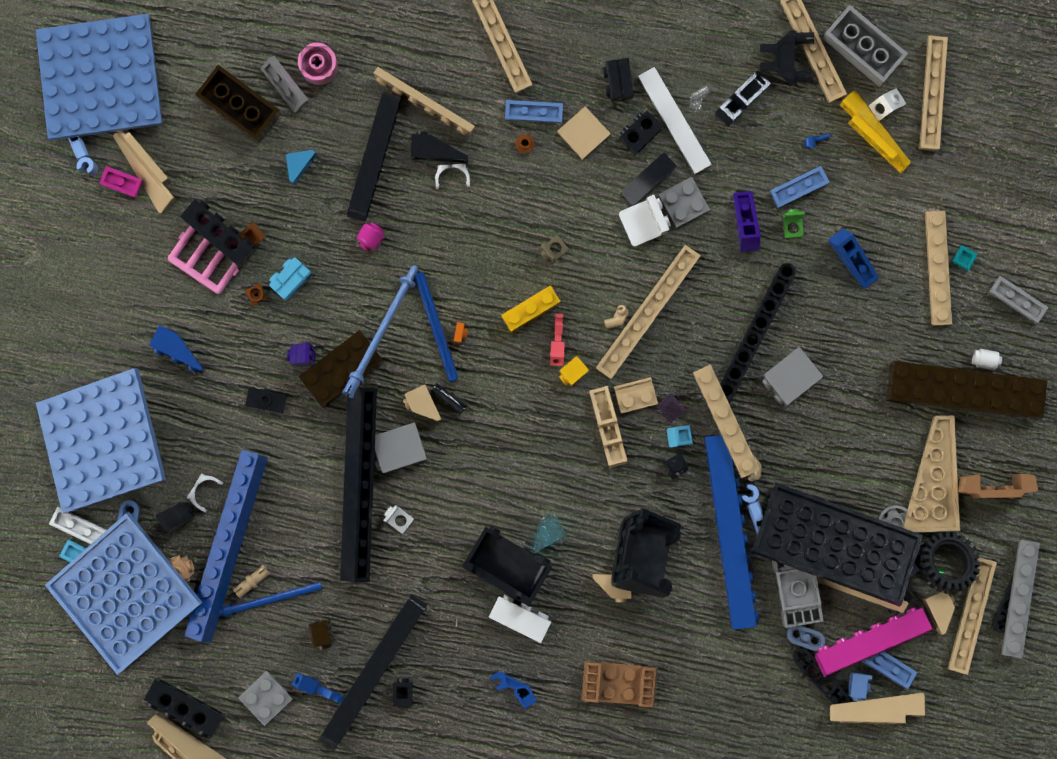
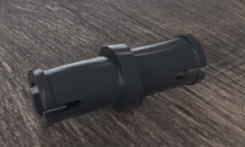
[430,383,468,415]

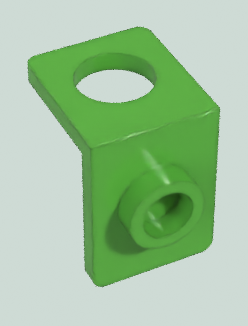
[783,209,805,238]

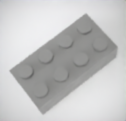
[822,5,908,87]

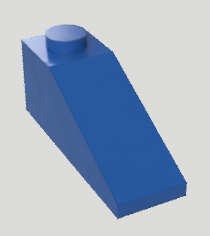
[828,229,879,289]

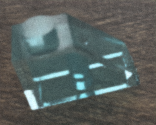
[531,513,567,554]

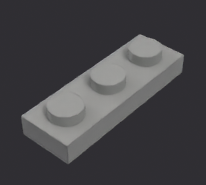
[261,56,309,113]
[988,276,1048,324]

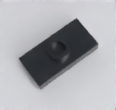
[245,387,287,414]

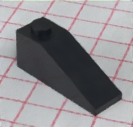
[410,131,468,163]
[155,502,196,532]

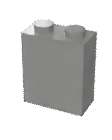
[761,347,823,406]
[375,422,428,474]

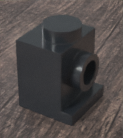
[662,453,689,479]
[392,678,413,707]

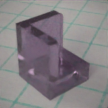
[655,393,686,423]

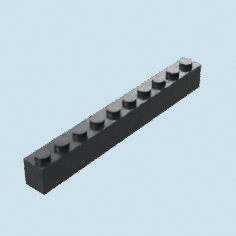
[340,387,377,582]

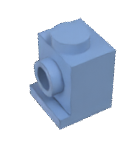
[848,672,872,701]

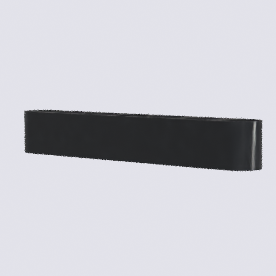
[347,92,402,222]

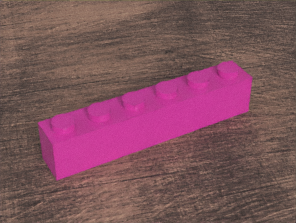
[814,607,932,678]

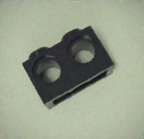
[619,111,663,156]

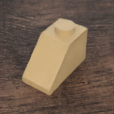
[403,385,442,422]
[592,574,631,602]
[922,590,955,635]

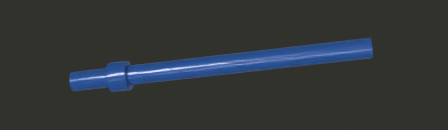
[219,582,322,617]

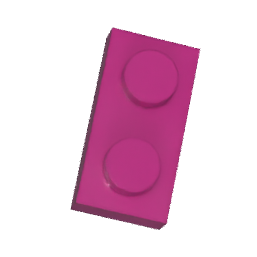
[99,166,143,198]

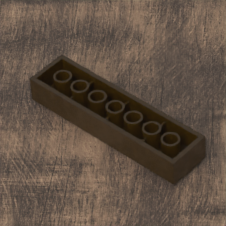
[886,361,1048,419]

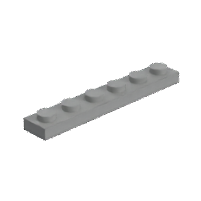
[1001,540,1040,658]

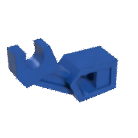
[292,672,344,704]
[490,672,537,709]

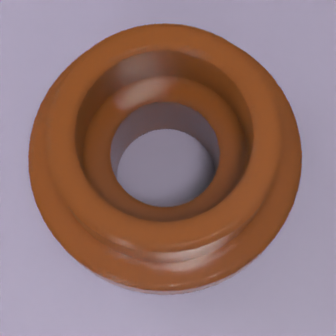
[516,134,535,153]

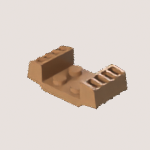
[958,474,1038,498]
[581,661,658,707]

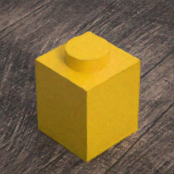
[559,356,589,386]

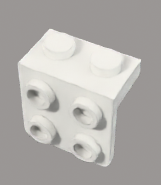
[619,195,671,246]

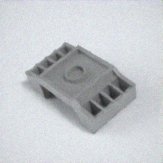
[771,560,824,628]

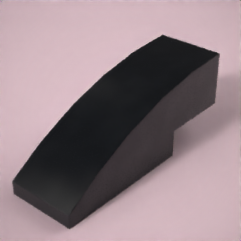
[715,70,771,127]
[620,152,677,206]

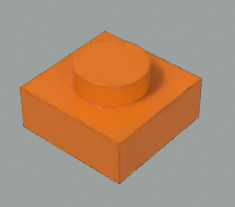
[454,322,468,344]

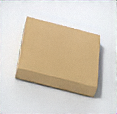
[557,106,611,160]

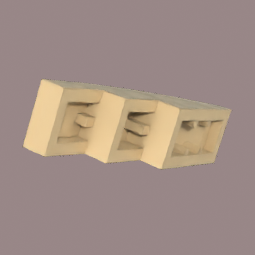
[589,386,628,468]

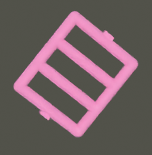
[168,216,240,294]

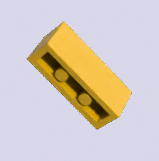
[501,285,560,333]

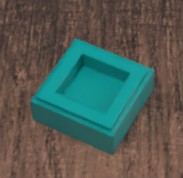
[951,245,978,271]

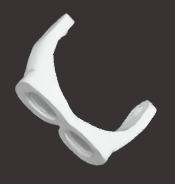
[435,164,470,189]
[187,474,223,513]

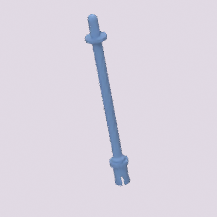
[342,265,418,398]

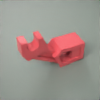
[550,313,565,366]

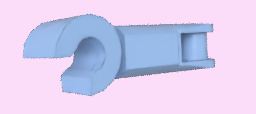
[68,136,98,177]
[741,484,764,535]

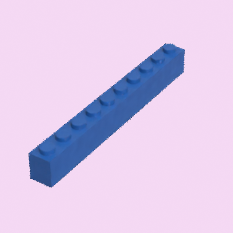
[704,435,759,630]
[184,450,268,642]

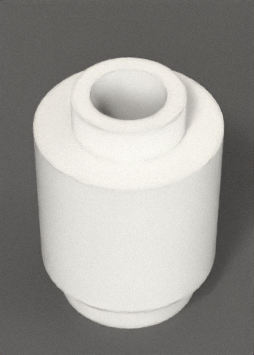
[972,349,1002,371]

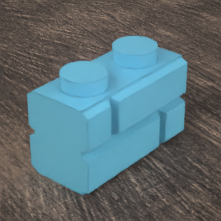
[269,257,313,302]

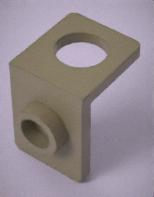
[540,235,568,263]

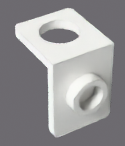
[869,89,906,121]
[383,505,414,533]

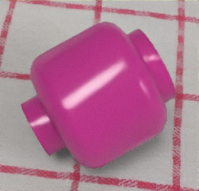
[357,222,385,252]

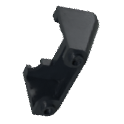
[611,508,681,598]
[462,525,553,607]

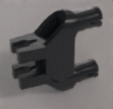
[760,29,814,85]

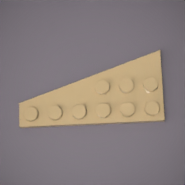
[903,415,960,532]

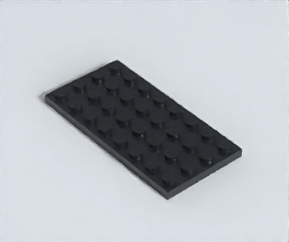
[751,483,923,607]

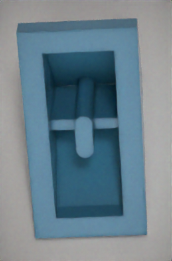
[286,150,317,186]

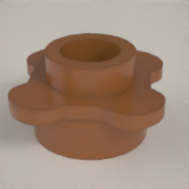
[245,283,268,306]

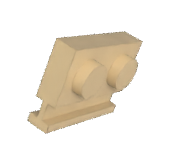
[614,377,658,414]

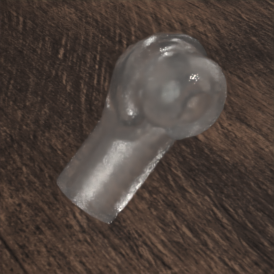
[689,85,710,112]

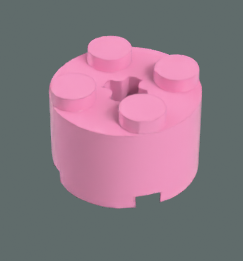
[298,42,338,85]

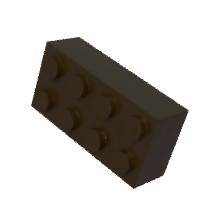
[195,65,282,144]
[299,330,384,408]

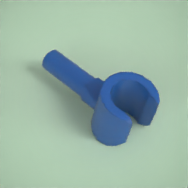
[804,133,830,149]

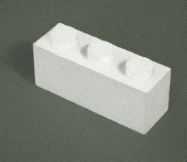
[489,594,551,643]

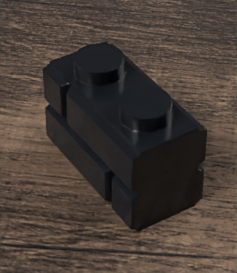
[602,58,634,102]

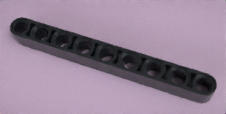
[708,263,796,416]
[318,594,428,751]

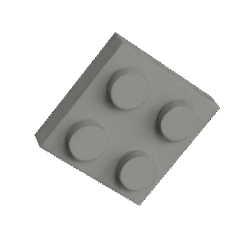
[658,177,710,228]
[238,671,293,726]

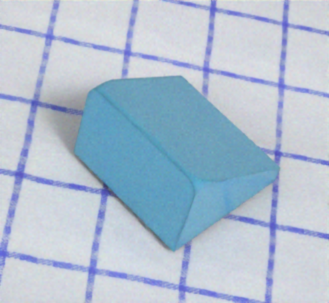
[667,425,693,447]

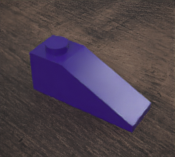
[733,191,761,252]
[287,343,316,367]

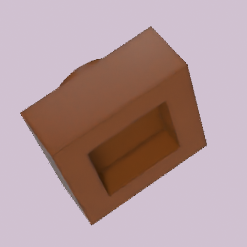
[238,222,266,248]

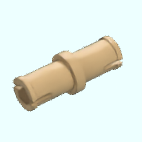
[233,565,270,599]

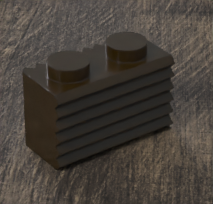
[308,619,335,650]

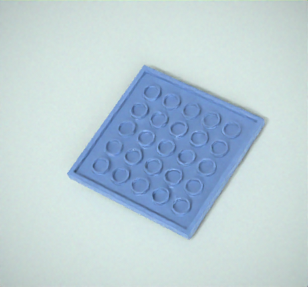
[36,14,163,141]
[36,368,166,514]
[45,512,203,675]

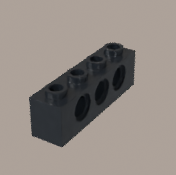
[180,199,256,268]
[144,678,226,738]

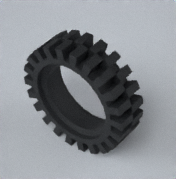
[917,531,981,594]

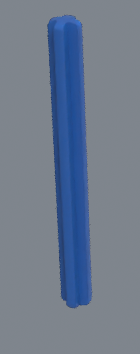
[414,272,458,382]

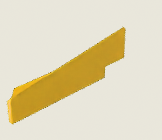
[840,90,911,174]

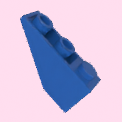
[149,325,205,373]

